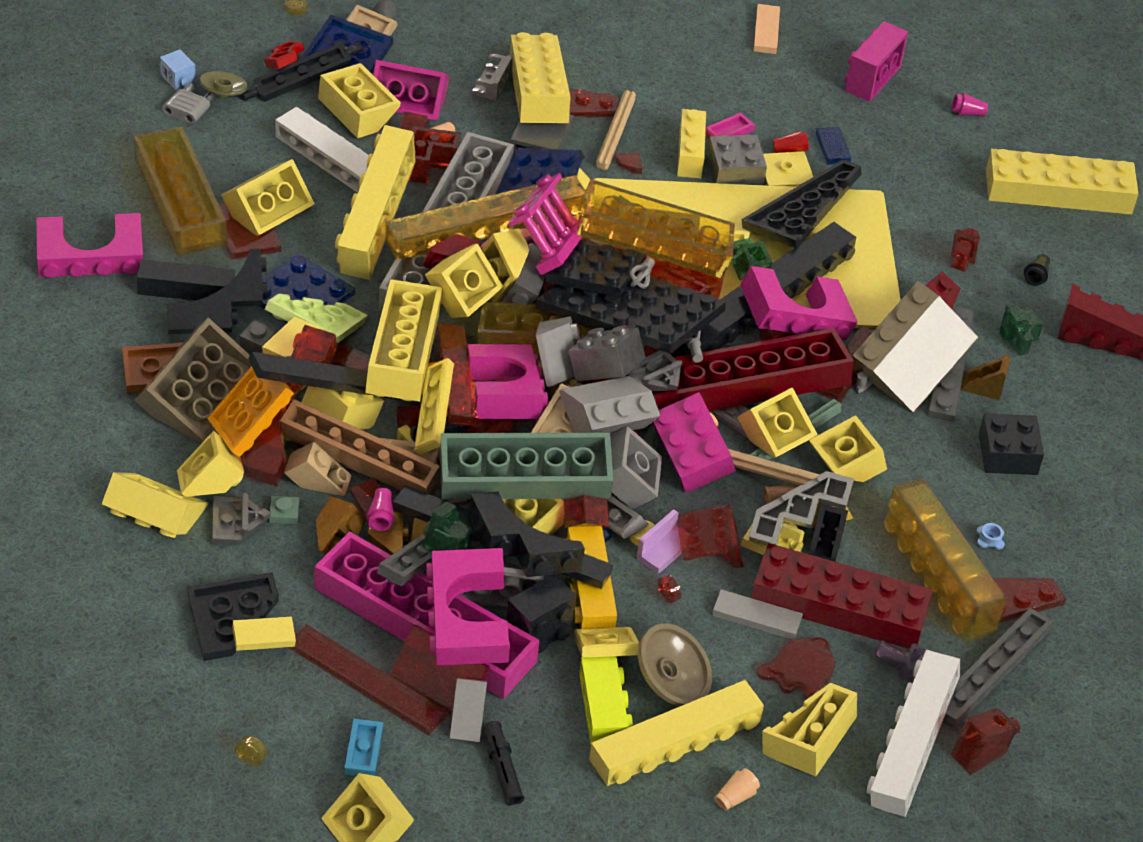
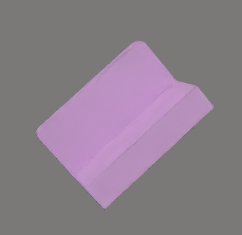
[636,510,694,574]

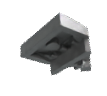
[625,350,682,391]
[212,492,271,545]

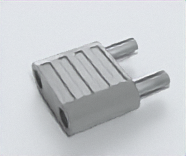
[162,83,216,124]

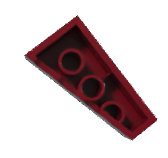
[1057,283,1143,360]

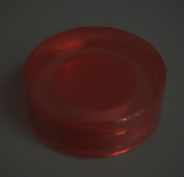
[657,574,681,604]

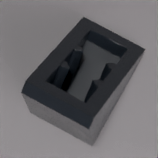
[809,504,849,562]

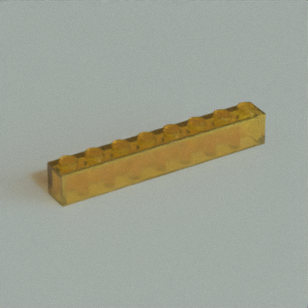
[386,175,588,260]

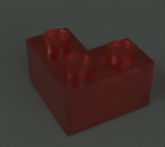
[408,126,461,183]

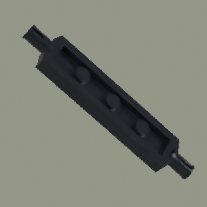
[242,42,363,102]

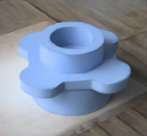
[977,523,1005,550]

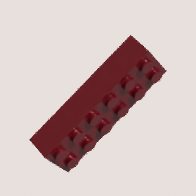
[751,543,933,651]

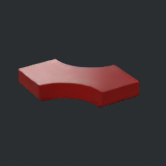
[264,41,304,69]

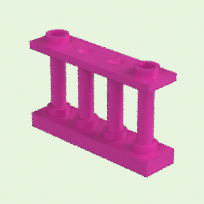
[508,173,591,275]

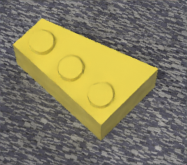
[762,683,857,776]

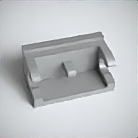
[472,54,512,101]

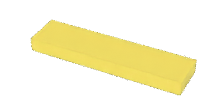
[414,358,454,455]

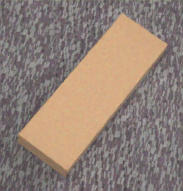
[753,4,780,54]

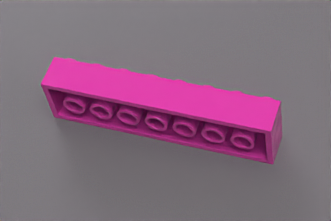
[314,532,539,699]

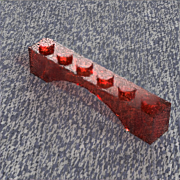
[242,325,337,486]

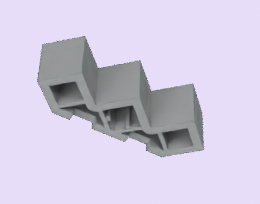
[749,471,854,545]

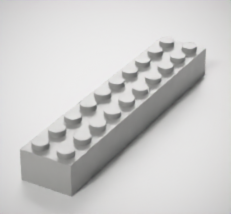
[379,132,514,311]

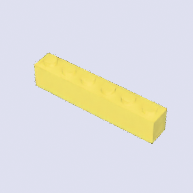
[589,680,764,786]

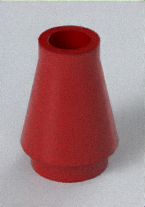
[773,130,809,153]

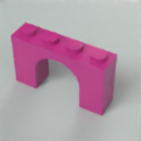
[36,213,143,278]
[740,266,858,340]
[466,344,548,419]
[426,548,509,665]

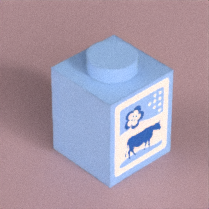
[160,49,196,90]

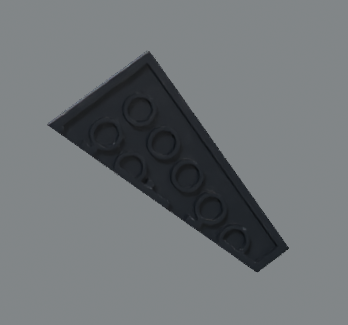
[741,160,862,249]

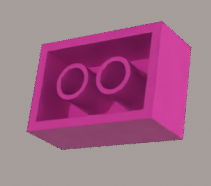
[844,21,908,102]
[652,392,736,492]

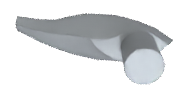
[855,371,872,393]

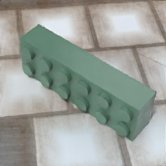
[440,433,613,499]

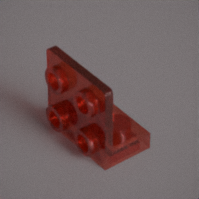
[677,504,744,568]

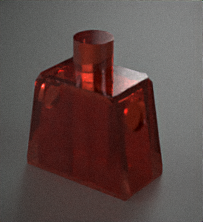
[951,708,1020,775]

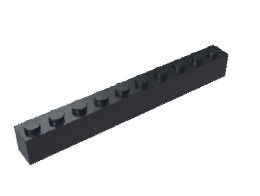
[671,222,857,357]

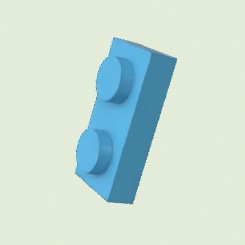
[344,719,384,776]

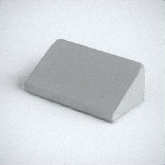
[588,496,649,539]

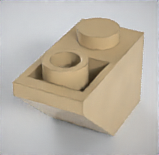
[284,442,352,496]

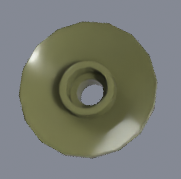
[199,71,248,98]

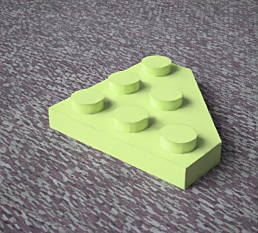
[265,294,368,346]

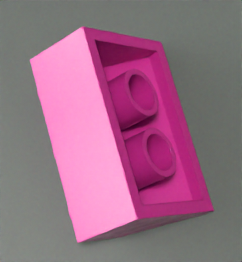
[373,60,450,120]

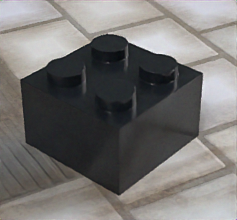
[979,413,1044,475]
[506,574,576,654]

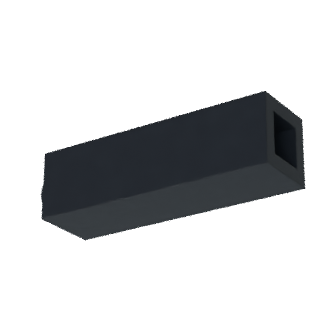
[137,260,235,301]

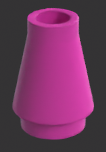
[951,93,988,116]
[366,488,395,531]

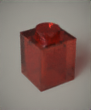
[564,495,609,528]

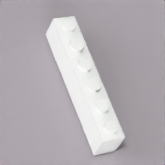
[275,107,369,193]
[867,650,960,817]

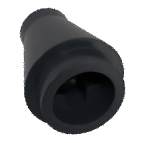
[1024,254,1050,286]

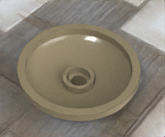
[638,623,712,706]

